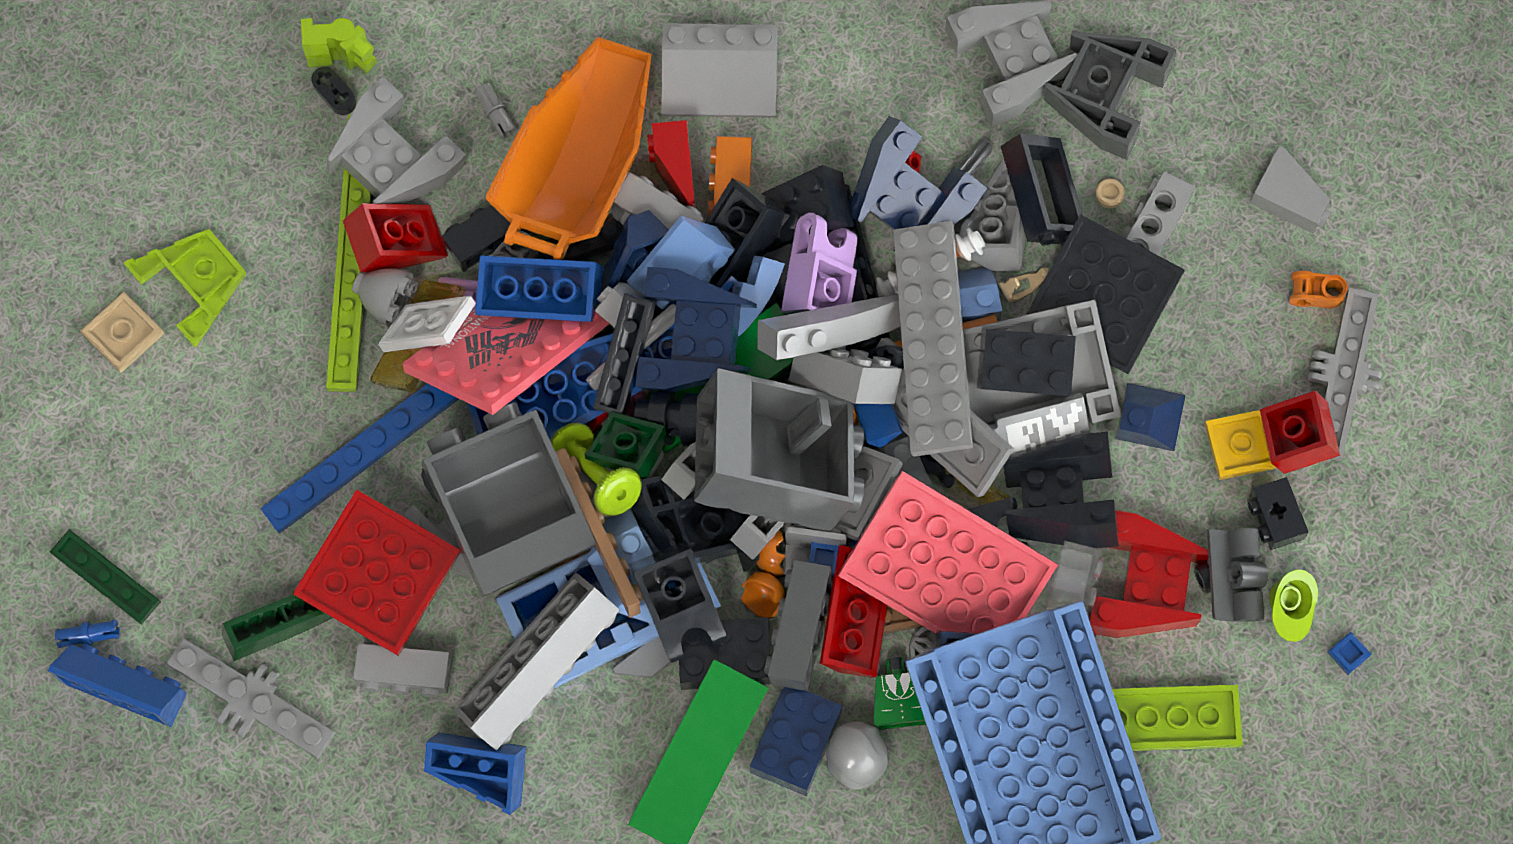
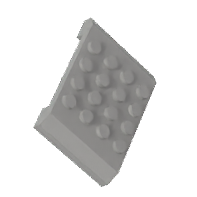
[963,300,1121,425]

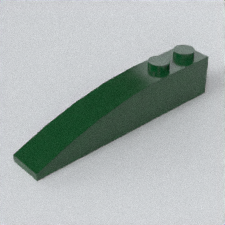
[222,595,333,661]

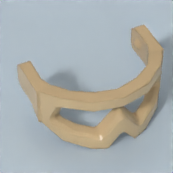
[997,267,1049,303]

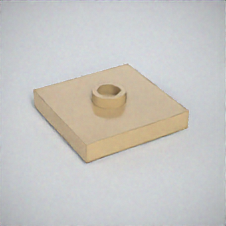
[80,292,165,373]

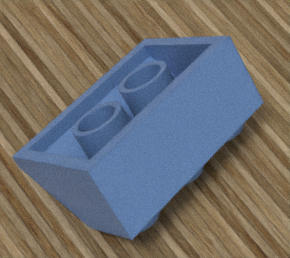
[627,216,735,310]
[958,267,1002,323]

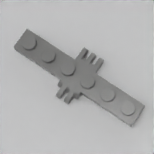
[1307,287,1382,461]
[166,638,335,759]

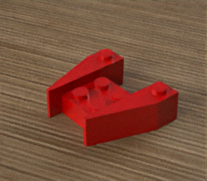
[1089,510,1209,638]

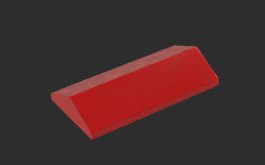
[820,545,888,678]

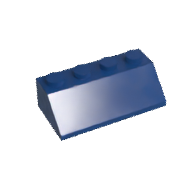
[475,256,604,322]
[48,644,187,727]

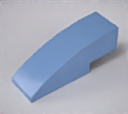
[732,256,785,336]

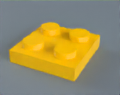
[1204,410,1277,480]

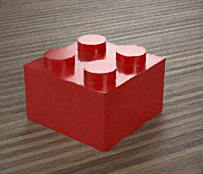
[1259,391,1340,474]

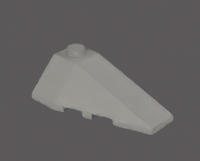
[960,160,1025,271]

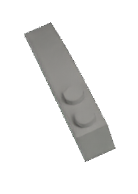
[758,294,901,360]

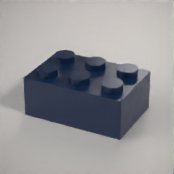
[750,687,842,796]

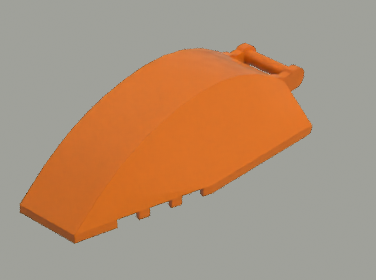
[486,37,652,260]

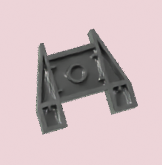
[1044,31,1176,160]

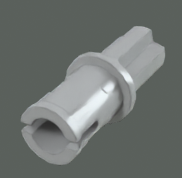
[476,83,517,139]

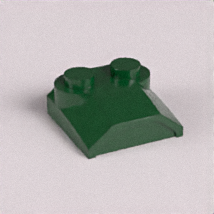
[584,411,666,480]

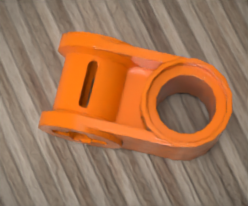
[1289,271,1348,309]

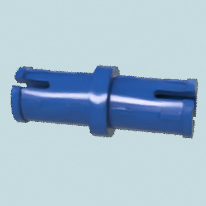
[55,619,120,648]

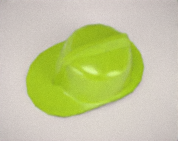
[1268,569,1318,642]

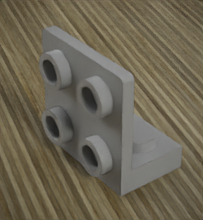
[782,524,847,577]

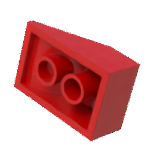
[647,120,695,208]
[342,203,448,272]

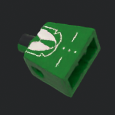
[873,657,926,730]

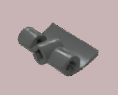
[1207,528,1268,622]

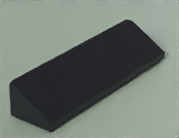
[593,293,657,415]

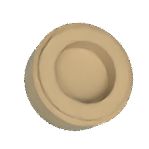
[1095,178,1125,208]

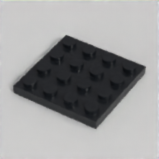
[1026,214,1185,374]

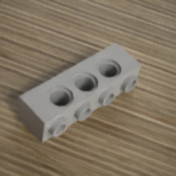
[1122,171,1195,256]

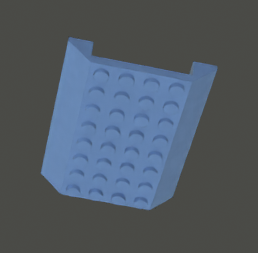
[905,601,1162,844]

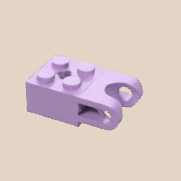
[781,213,857,315]

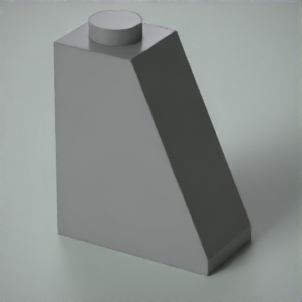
[1250,145,1331,234]

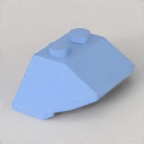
[587,509,672,625]

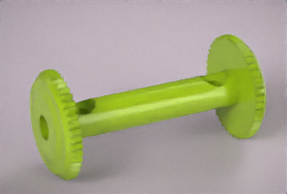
[550,423,642,516]

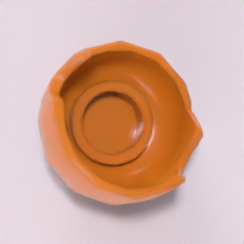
[756,530,785,577]
[741,571,786,619]

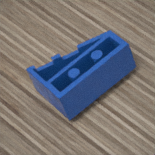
[424,732,526,815]

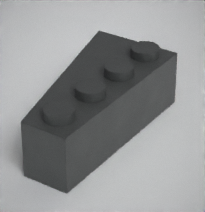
[765,560,833,691]

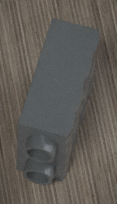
[694,368,864,531]
[422,402,597,598]

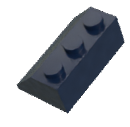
[598,210,669,306]

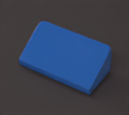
[853,403,903,448]

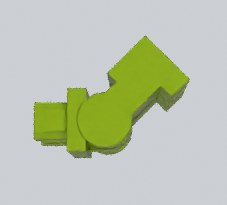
[301,18,377,74]

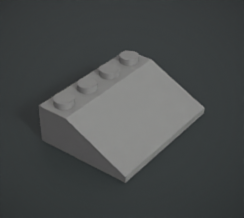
[661,23,778,117]

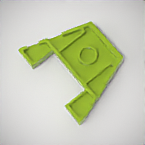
[123,229,247,348]

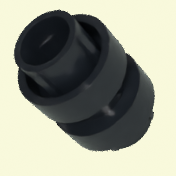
[634,391,699,447]

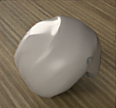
[826,721,888,790]

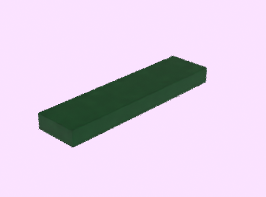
[50,529,161,625]

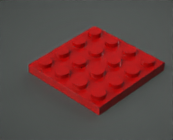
[293,489,461,656]

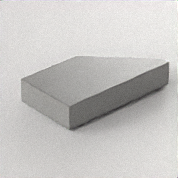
[612,637,672,678]

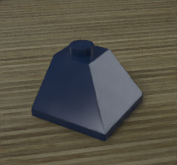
[1116,383,1186,451]

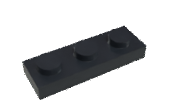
[538,217,622,261]

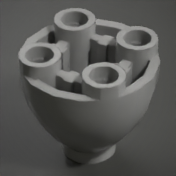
[352,268,419,327]

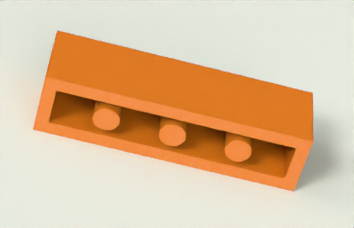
[708,136,752,216]

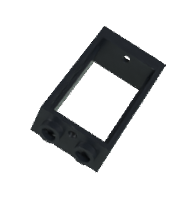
[1000,133,1083,247]

